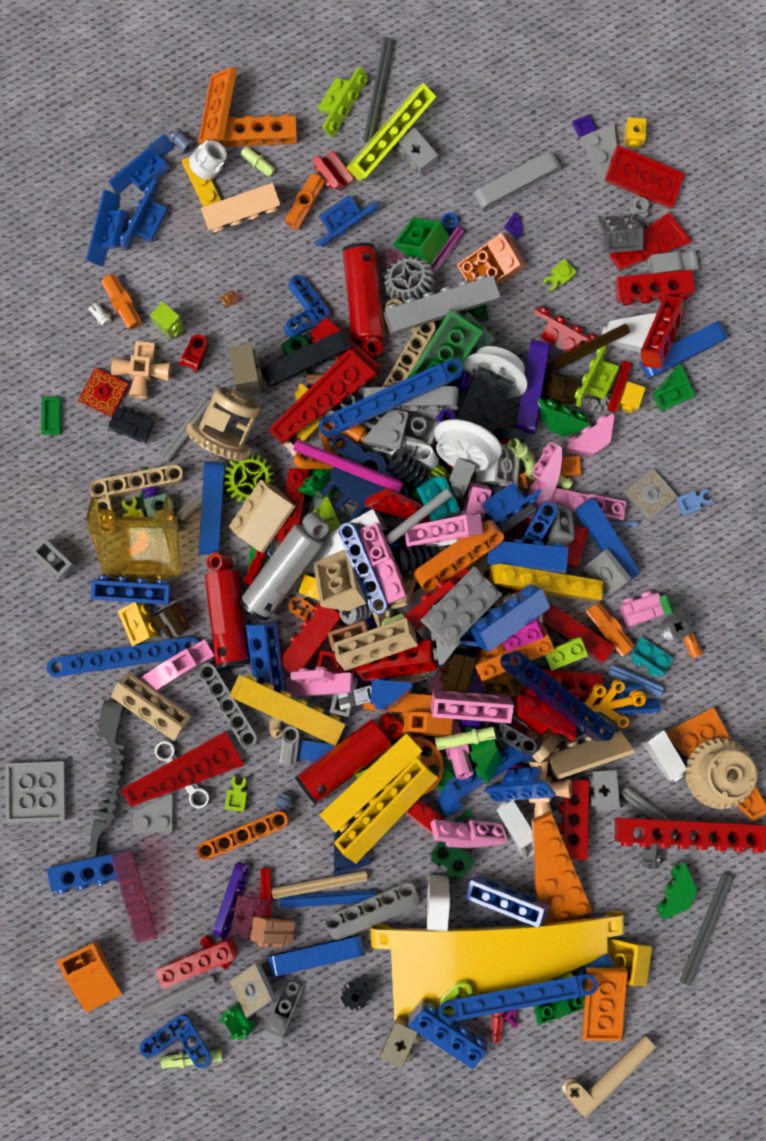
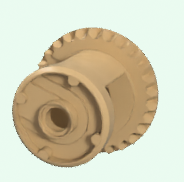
[185,387,260,461]
[685,738,758,809]

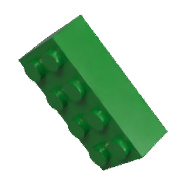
[409,308,483,386]

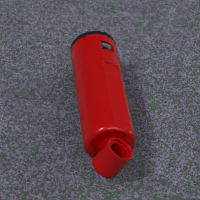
[342,243,385,358]
[204,553,251,670]
[295,713,403,805]

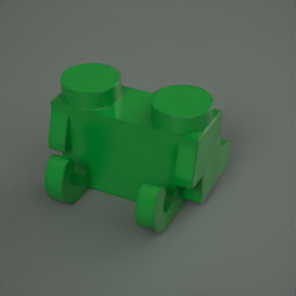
[219,1001,256,1041]

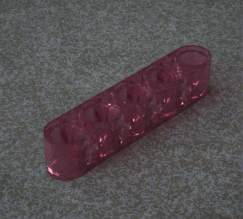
[112,850,157,944]

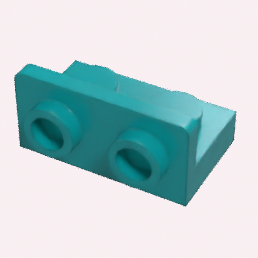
[416,476,460,521]
[628,637,674,679]

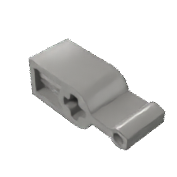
[647,251,699,274]

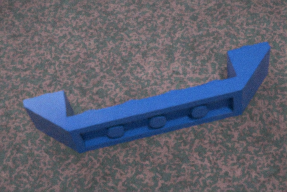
[437,741,539,817]

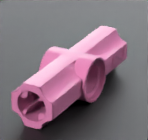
[444,720,473,780]

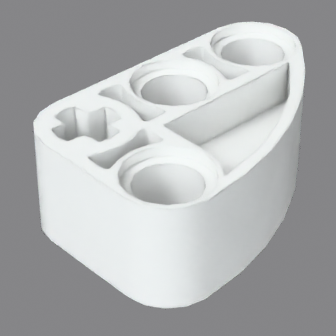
[427,875,450,931]

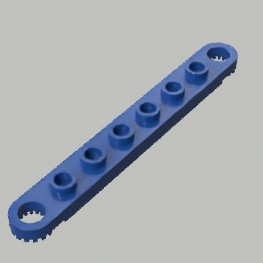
[318,359,463,437]
[47,637,199,677]
[439,974,598,1022]

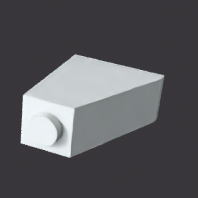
[601,313,657,353]
[641,730,687,782]
[497,800,534,860]

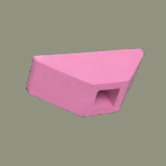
[564,414,614,457]

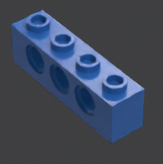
[246,622,285,693]
[47,850,132,894]
[465,875,550,928]

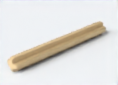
[272,870,368,899]

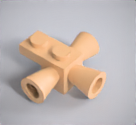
[111,341,171,399]
[529,758,572,818]

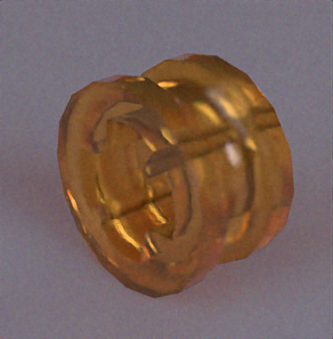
[220,290,239,308]

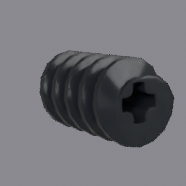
[387,447,430,489]
[396,546,438,572]

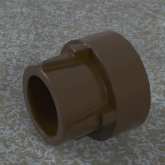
[542,372,578,405]
[151,601,190,640]

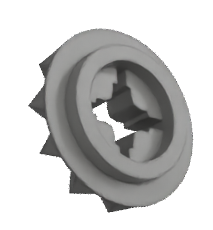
[583,390,612,413]

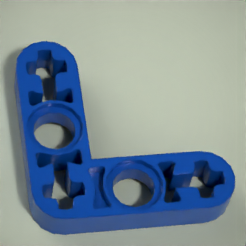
[283,275,330,338]
[140,1015,212,1069]

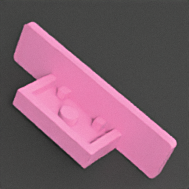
[285,667,353,697]

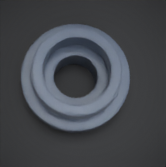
[274,793,293,810]

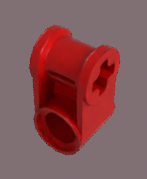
[179,334,209,373]

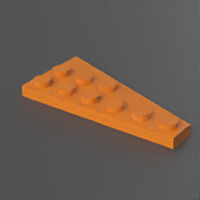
[665,707,766,821]
[532,811,592,924]

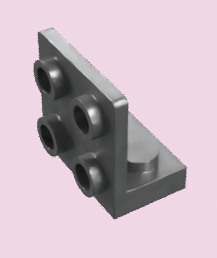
[599,215,643,253]

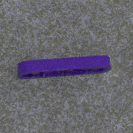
[213,862,251,939]

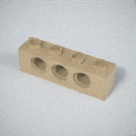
[334,618,418,671]
[111,672,191,741]

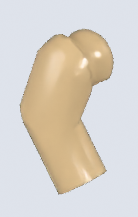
[269,717,282,738]

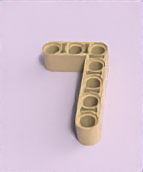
[382,299,435,387]
[90,465,185,536]

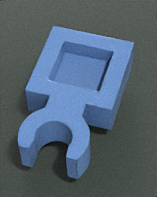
[676,490,713,516]

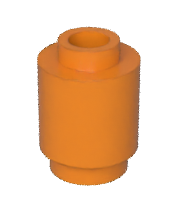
[341,424,368,444]

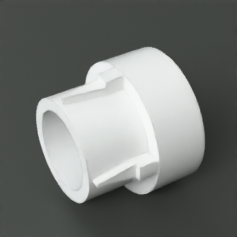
[189,140,227,180]

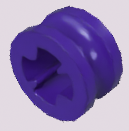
[436,409,455,424]
[142,487,160,500]

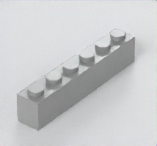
[383,275,500,335]
[294,509,389,585]

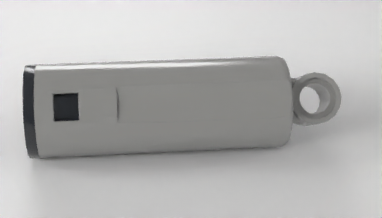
[240,512,329,621]

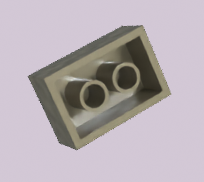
[228,343,264,396]

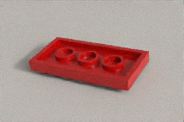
[604,145,685,209]

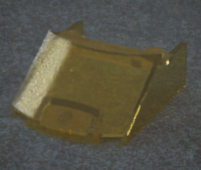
[86,497,181,582]

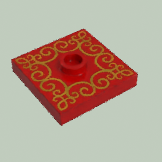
[78,367,130,418]

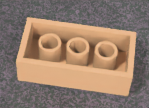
[200,183,280,233]

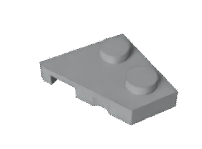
[133,794,173,833]

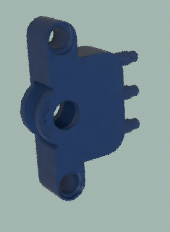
[320,434,409,521]

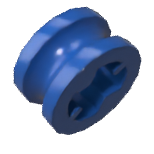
[441,212,458,231]

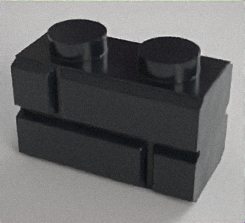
[108,406,154,444]

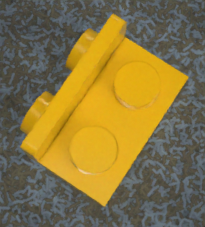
[118,602,160,646]

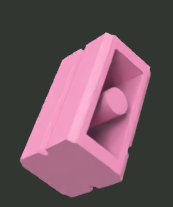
[619,591,664,628]

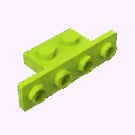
[317,66,369,138]
[575,344,619,407]

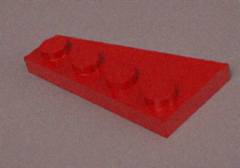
[609,212,691,271]
[365,488,432,524]

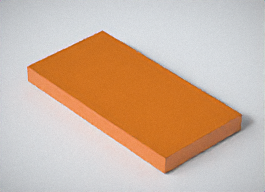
[198,67,237,145]
[582,968,628,1041]

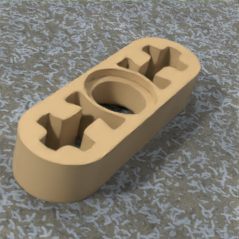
[532,733,562,764]

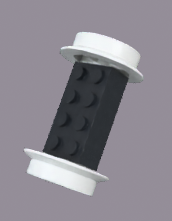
[434,346,527,472]

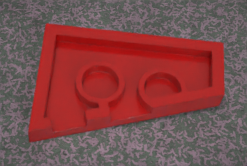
[516,695,576,741]

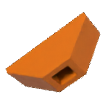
[398,712,454,736]

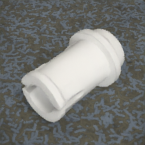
[88,302,111,327]

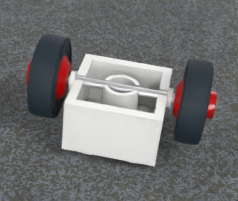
[476,427,525,497]

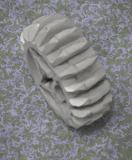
[384,254,434,303]

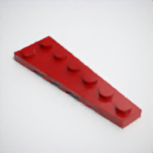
[268,349,377,444]
[121,732,244,807]

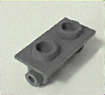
[641,829,663,869]

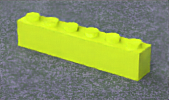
[346,83,436,181]

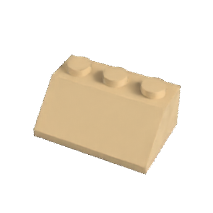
[229,480,295,553]
[313,549,366,611]

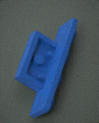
[109,134,173,194]
[120,179,168,251]
[86,190,127,266]
[313,195,379,247]
[481,482,542,525]
[582,683,661,715]
[485,767,556,802]

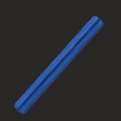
[280,890,377,908]

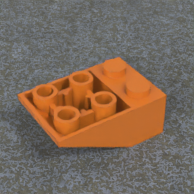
[457,233,527,285]
[57,940,122,1013]

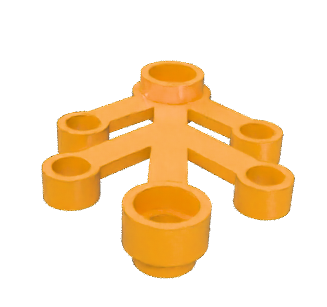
[573,679,646,732]

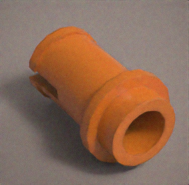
[682,633,703,659]

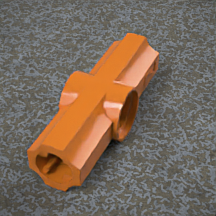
[284,173,325,230]
[101,273,143,330]
[585,602,635,657]

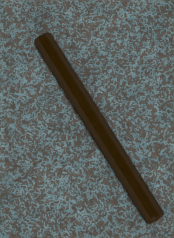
[545,324,630,375]

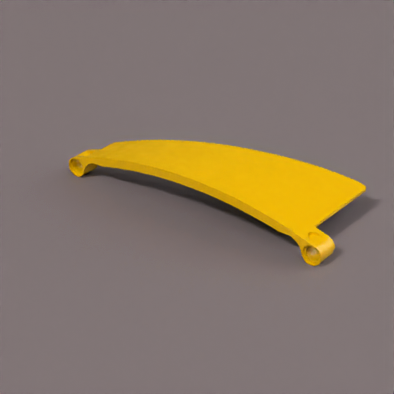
[370,911,624,1020]

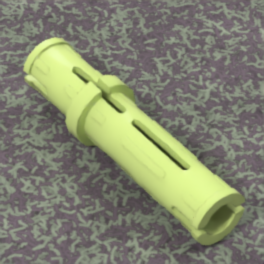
[435,727,496,750]
[161,1049,222,1069]

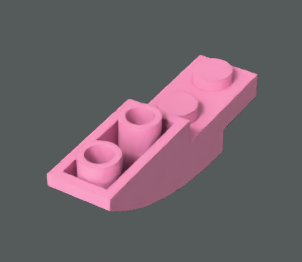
[522,441,562,519]
[547,488,626,520]
[359,522,408,604]
[139,639,215,691]
[431,819,507,848]

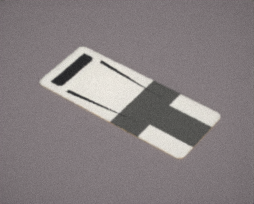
[338,686,372,710]

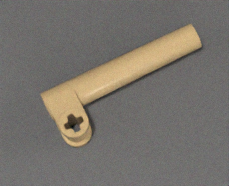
[562,1036,656,1119]

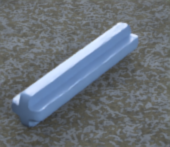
[608,665,664,696]

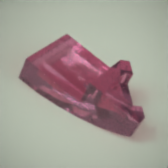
[376,249,409,268]

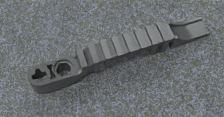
[90,700,127,857]

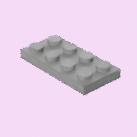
[421,567,502,649]

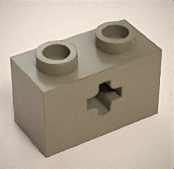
[380,1015,420,1068]

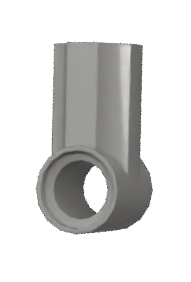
[279,726,301,765]

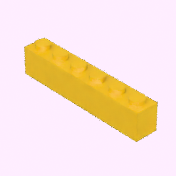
[488,564,603,602]
[229,674,345,746]
[319,734,422,833]
[334,757,438,863]

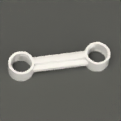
[155,741,210,808]

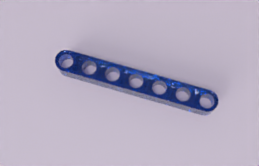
[500,651,614,742]

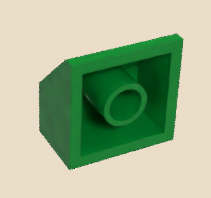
[393,217,450,265]

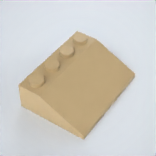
[546,728,635,779]

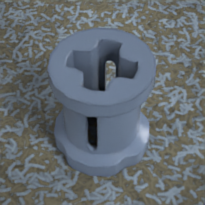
[169,129,194,154]

